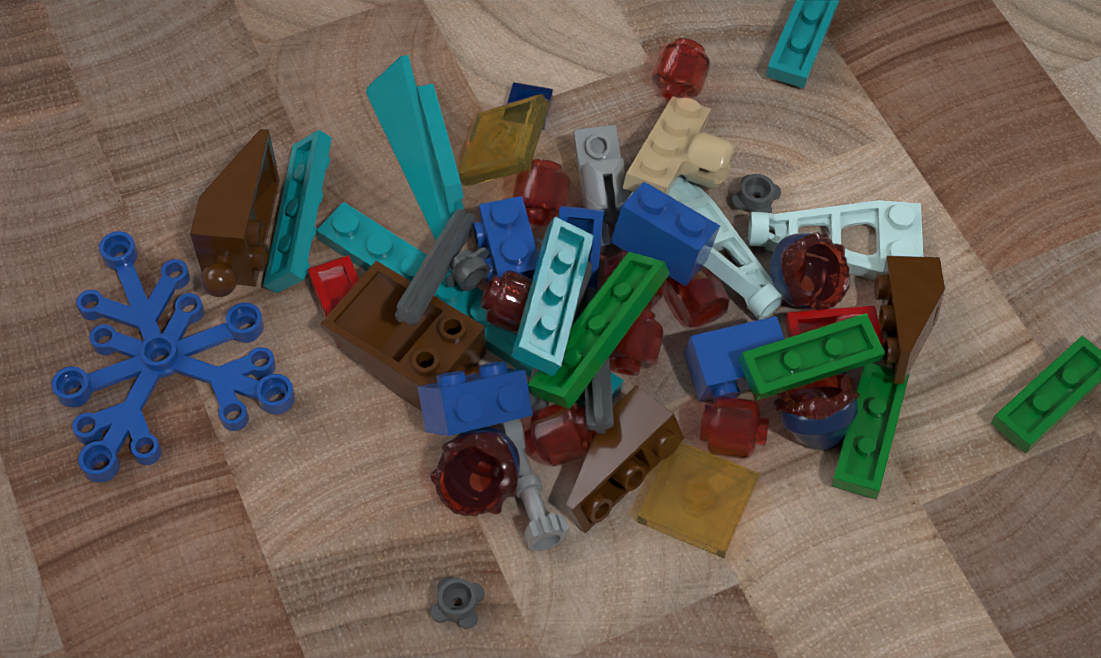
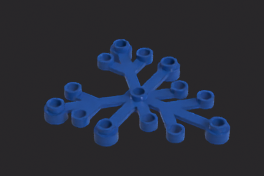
[52,231,295,483]

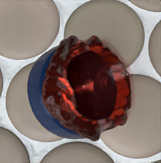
[770,231,850,310]
[773,373,860,450]
[430,427,520,517]

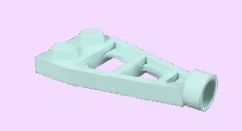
[628,175,783,320]
[748,200,924,281]

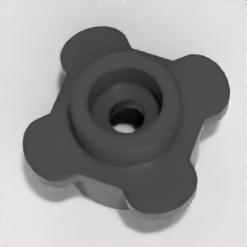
[732,174,781,213]
[445,247,491,291]
[431,577,485,629]

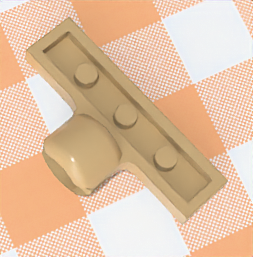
[623,96,735,195]

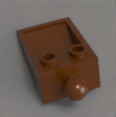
[190,129,280,297]
[321,260,486,411]

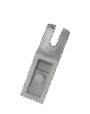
[573,125,630,252]

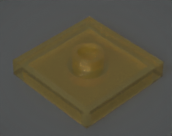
[458,94,550,187]
[637,442,760,558]

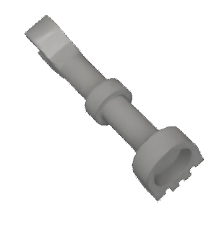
[500,419,569,551]

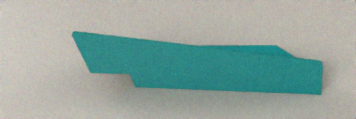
[366,55,471,240]

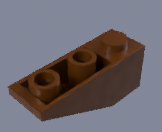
[874,256,945,384]
[566,385,684,533]

